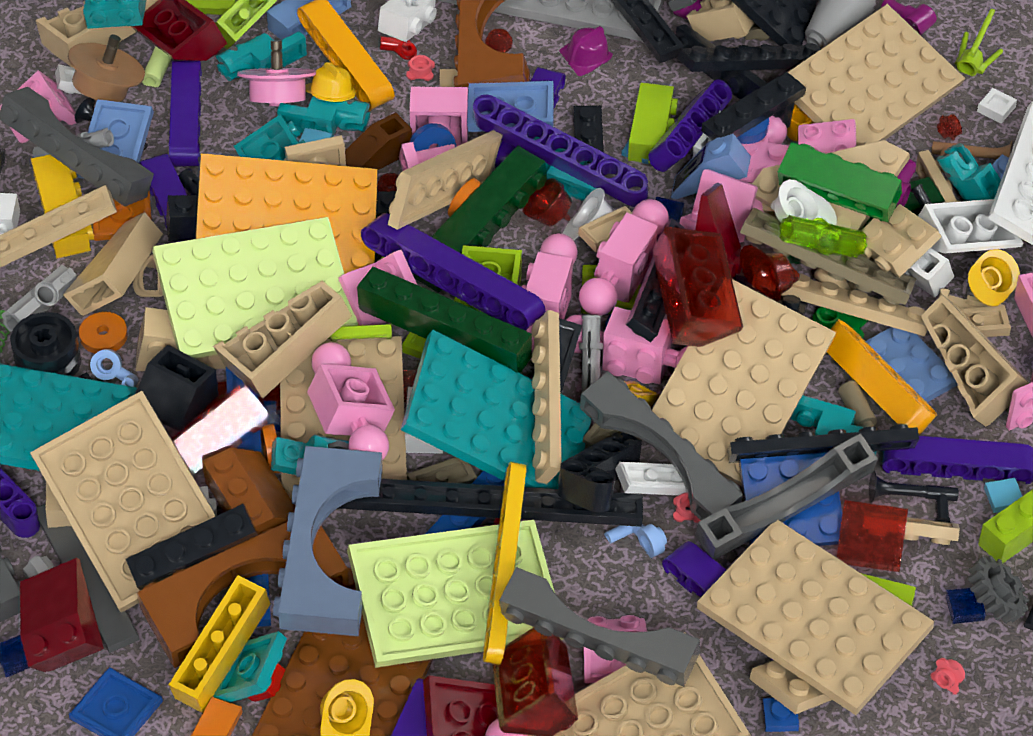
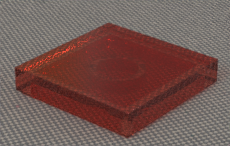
[836,500,908,572]

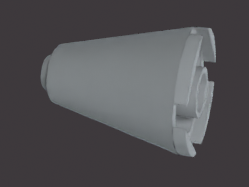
[805,0,876,48]

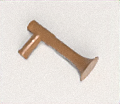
[932,140,1013,173]

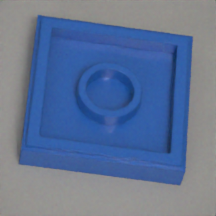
[69,667,163,736]

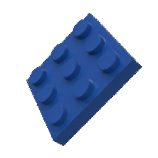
[739,453,846,546]

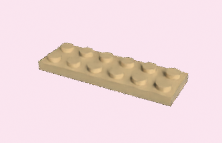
[388,130,503,230]

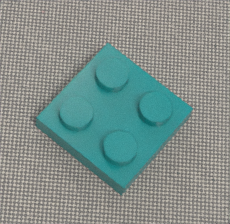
[213,631,287,703]

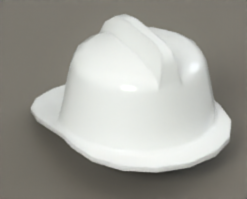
[770,179,837,236]
[562,188,615,240]

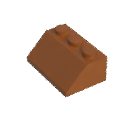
[202,447,295,536]

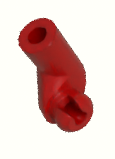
[380,36,417,60]

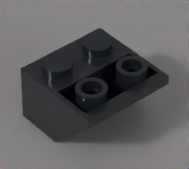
[135,345,219,432]

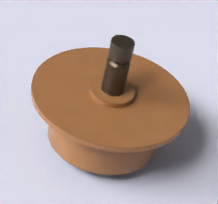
[68,34,145,102]

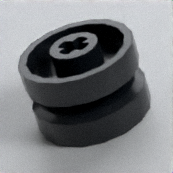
[10,312,82,377]

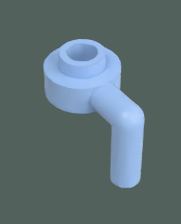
[90,349,139,387]
[604,524,667,558]

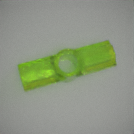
[779,215,867,258]

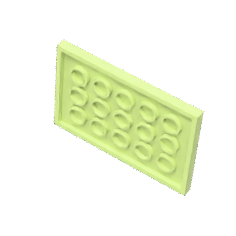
[152,217,358,358]
[347,520,564,668]

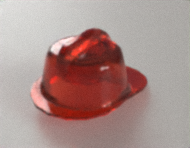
[522,178,572,227]
[740,245,800,302]

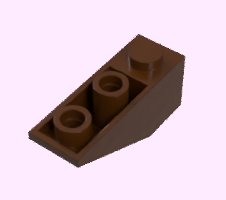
[345,112,412,171]

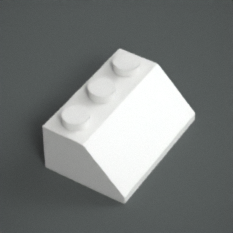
[918,199,1023,253]

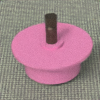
[237,40,316,106]

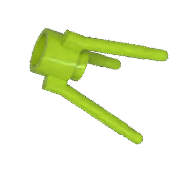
[954,9,1003,76]

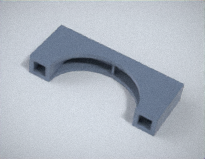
[273,446,383,636]

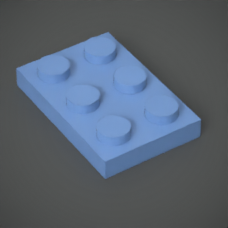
[467,81,554,132]
[76,99,154,179]
[866,327,958,402]

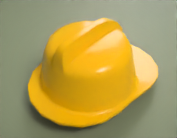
[305,62,356,102]
[968,249,1020,307]
[320,679,374,736]

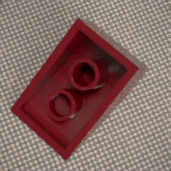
[687,183,743,289]
[20,558,104,672]

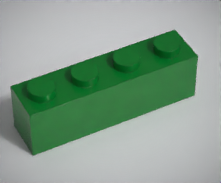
[777,142,902,223]

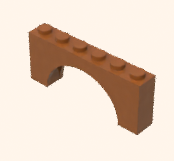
[454,0,530,87]
[137,521,349,668]

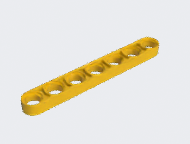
[483,462,526,665]

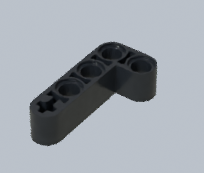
[557,431,642,512]

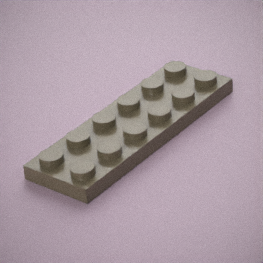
[740,208,917,305]

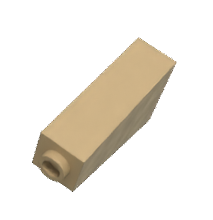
[63,212,163,316]

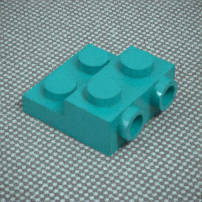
[83,0,147,29]
[234,114,306,161]

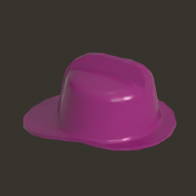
[559,26,613,76]

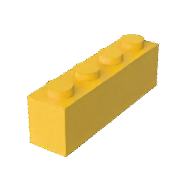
[31,154,94,259]
[168,575,271,713]

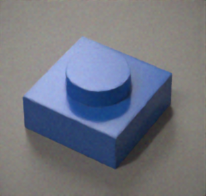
[762,698,799,732]

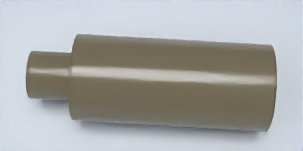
[838,381,877,428]

